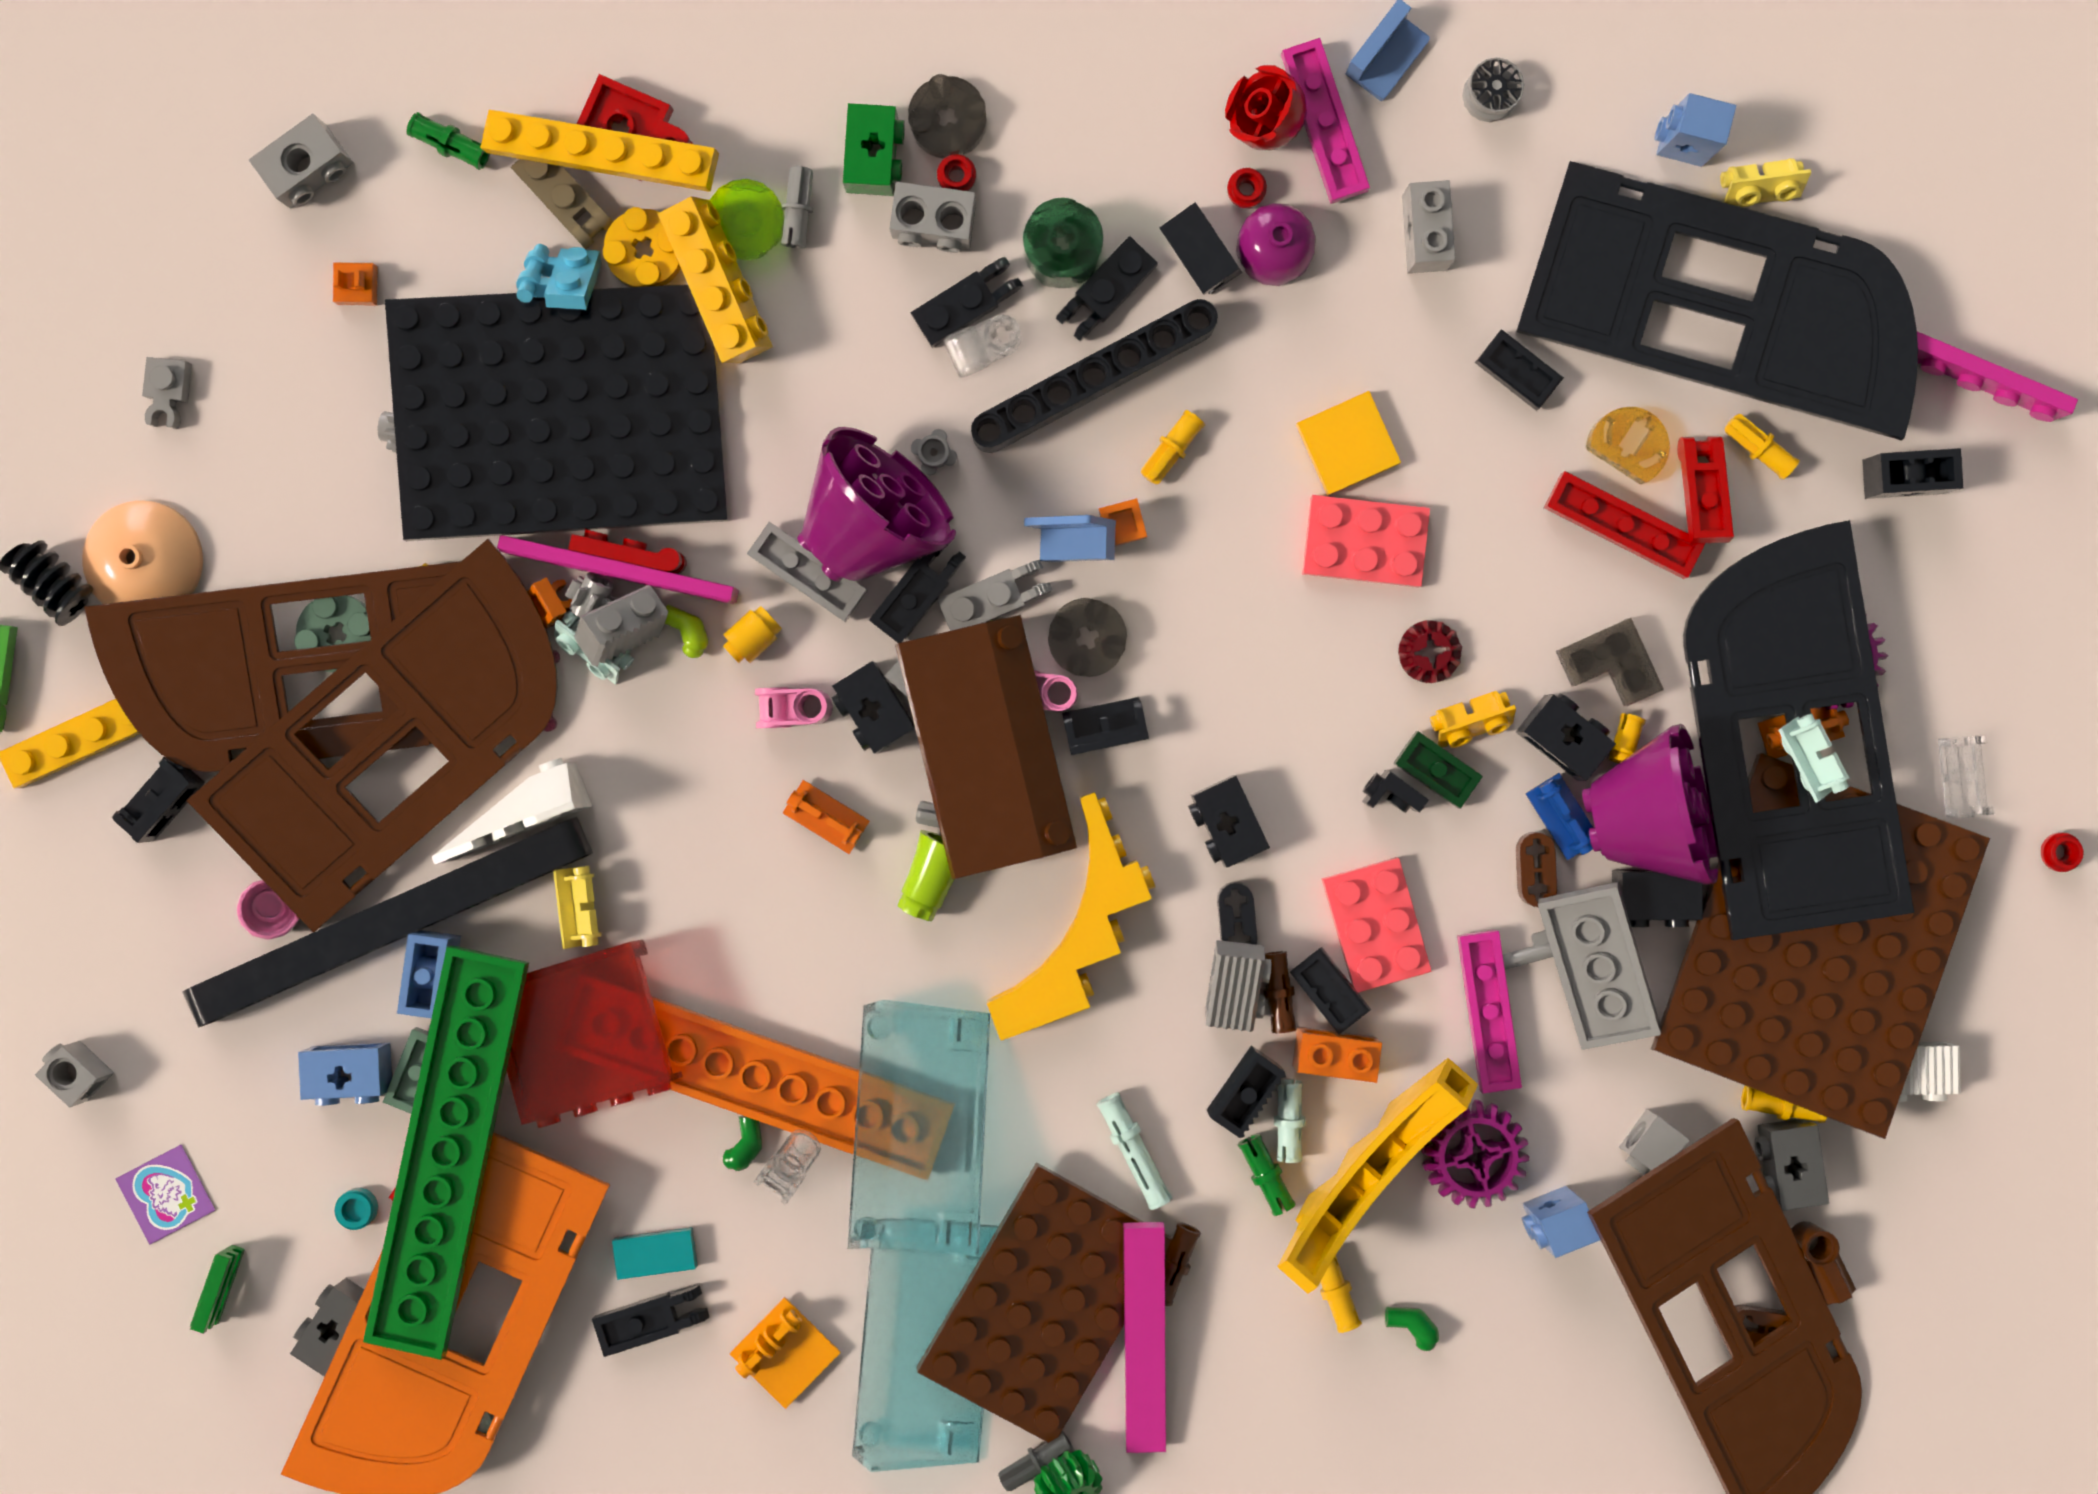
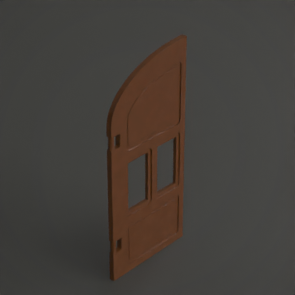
[186,539,558,932]
[84,562,460,772]
[1587,1118,1862,1494]

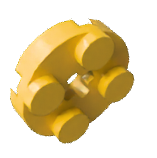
[602,207,681,287]

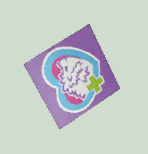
[115,1145,215,1245]

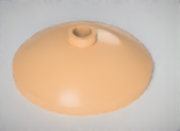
[82,500,203,604]

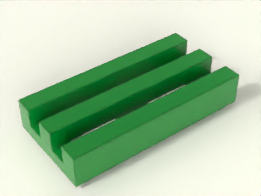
[190,1245,245,1334]

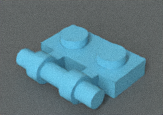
[516,244,602,310]

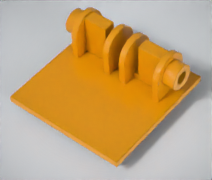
[729,1297,841,1409]

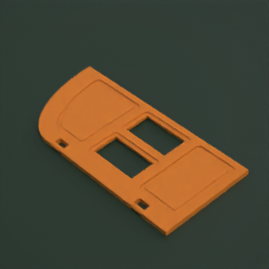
[281,1132,610,1494]

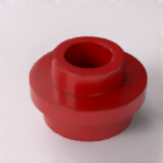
[937,154,976,191]
[1227,168,1267,209]
[2041,833,2084,872]

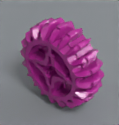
[1420,1099,1530,1208]

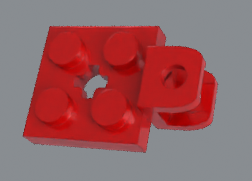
[577,74,693,182]

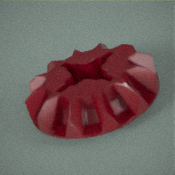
[1398,620,1463,683]

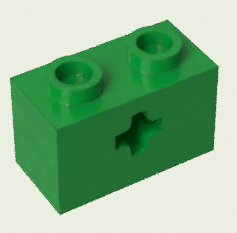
[843,103,905,196]

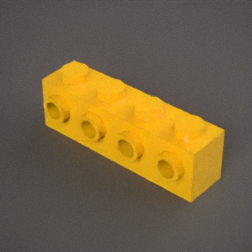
[658,196,773,363]

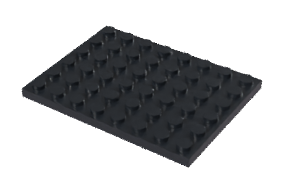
[385,285,728,542]

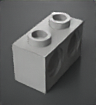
[889,181,976,253]

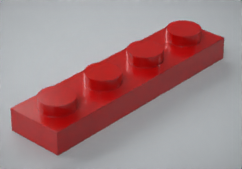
[1543,471,1706,579]

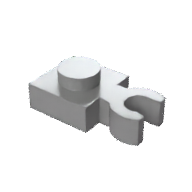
[142,357,192,429]

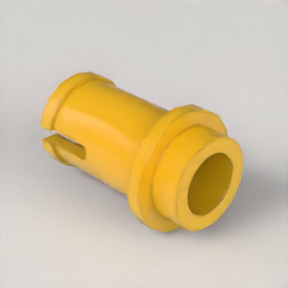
[1608,713,1646,764]

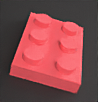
[1302,495,1430,588]
[1321,857,1432,993]

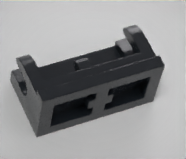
[1159,202,1243,295]
[1062,697,1149,755]
[112,757,205,843]

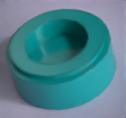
[334,1188,378,1230]

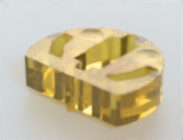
[1586,407,1670,485]

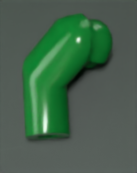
[723,1115,762,1171]
[1385,1307,1439,1351]

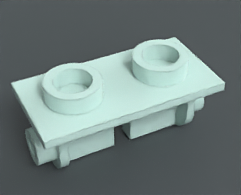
[554,610,634,685]
[1778,713,1850,803]

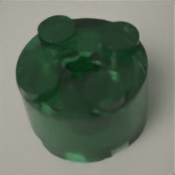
[1023,198,1103,288]

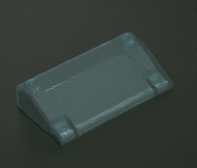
[847,999,990,1255]
[852,1218,999,1472]

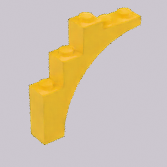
[987,792,1156,1041]
[1277,1058,1478,1294]

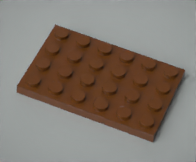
[916,1162,1172,1443]

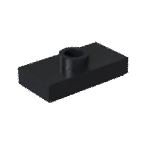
[1475,329,1564,411]
[1290,947,1371,1035]

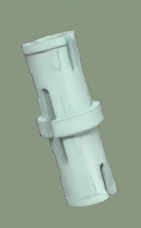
[1274,1079,1306,1163]

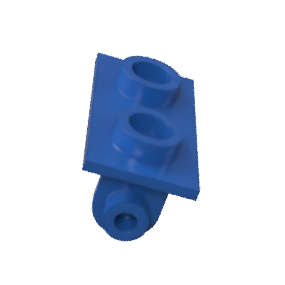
[1525,773,1593,860]

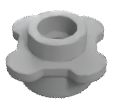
[911,429,957,476]

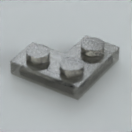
[1556,618,1664,706]

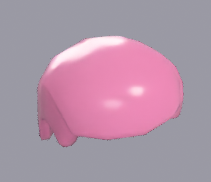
[237,880,299,940]

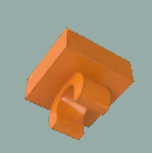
[333,262,378,306]
[1098,498,1147,546]
[528,577,572,629]

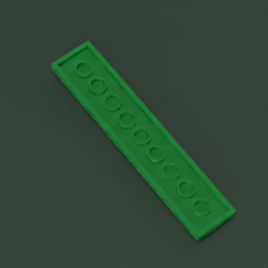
[363,945,529,1360]

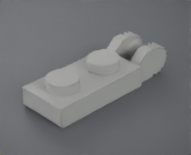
[937,560,1052,631]

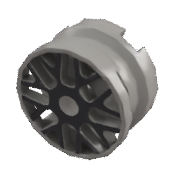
[1462,57,1524,122]

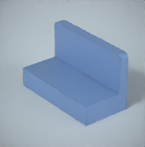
[1345,0,1430,101]
[1024,515,1116,562]

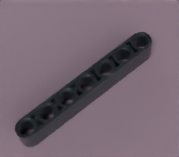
[971,299,1218,453]

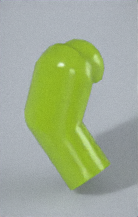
[664,604,708,658]

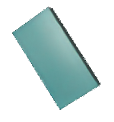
[612,1227,698,1280]

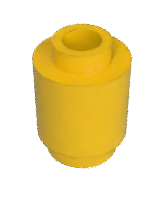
[723,606,782,663]

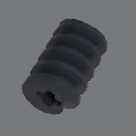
[0,540,94,626]

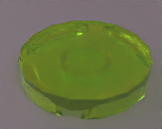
[710,179,784,260]

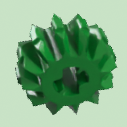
[1034,1450,1103,1494]

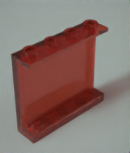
[507,939,683,1128]

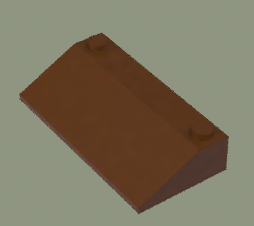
[895,615,1077,879]

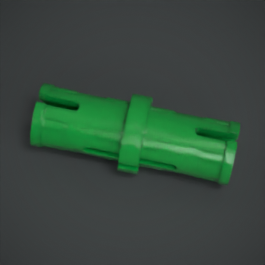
[406,112,490,170]
[1238,1133,1296,1216]

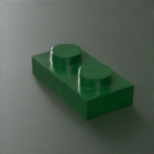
[1393,731,1483,809]

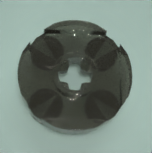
[908,74,987,158]
[1048,598,1127,677]

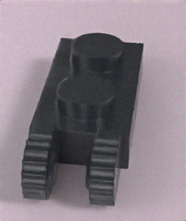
[1056,236,1158,341]
[910,257,1023,348]
[869,548,966,643]
[592,1284,710,1357]

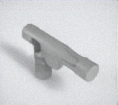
[1503,930,1553,970]

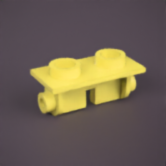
[1720,158,1811,207]
[553,865,602,949]

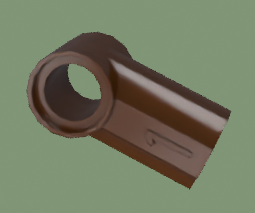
[1791,1221,1856,1306]

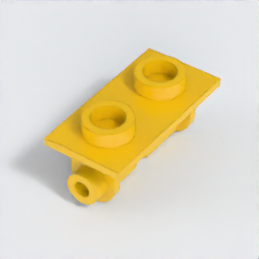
[1430,691,1516,748]

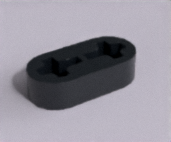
[1217,882,1257,945]

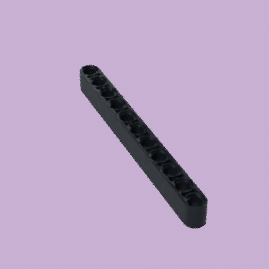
[182,817,593,1028]

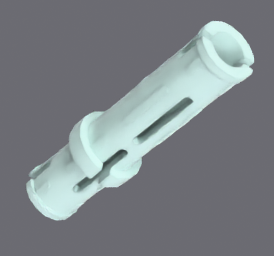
[1096,1092,1172,1210]

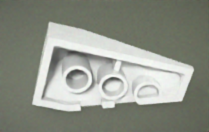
[432,758,592,864]

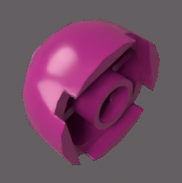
[1236,203,1316,286]

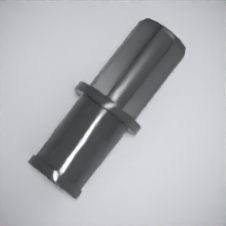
[998,1431,1075,1491]

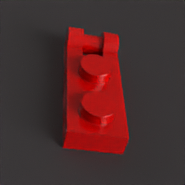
[1677,436,1734,544]
[568,530,687,574]

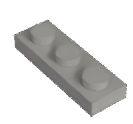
[747,522,868,622]

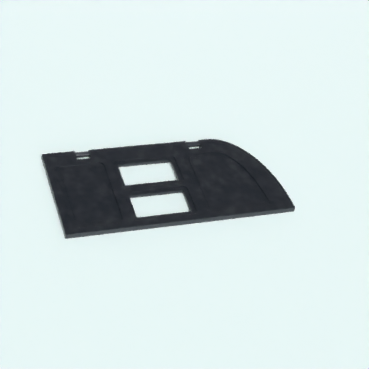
[1516,161,1918,441]
[1683,520,1914,940]

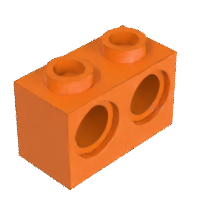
[1292,1027,1382,1083]

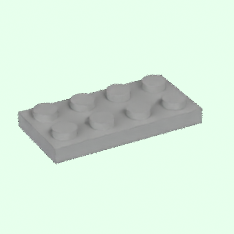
[1538,882,1661,1050]

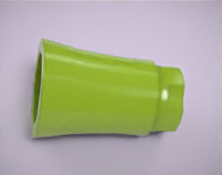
[897,830,955,922]

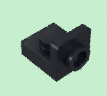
[1362,770,1429,813]

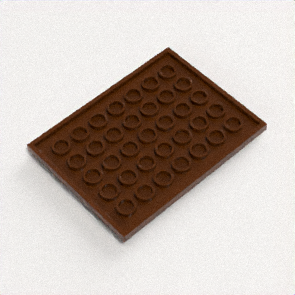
[1651,753,1990,1139]

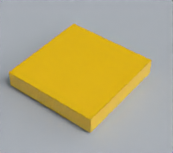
[1296,391,1401,496]

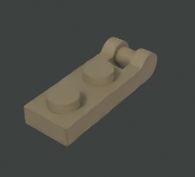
[510,159,613,250]

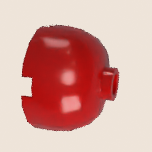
[1225,65,1307,150]

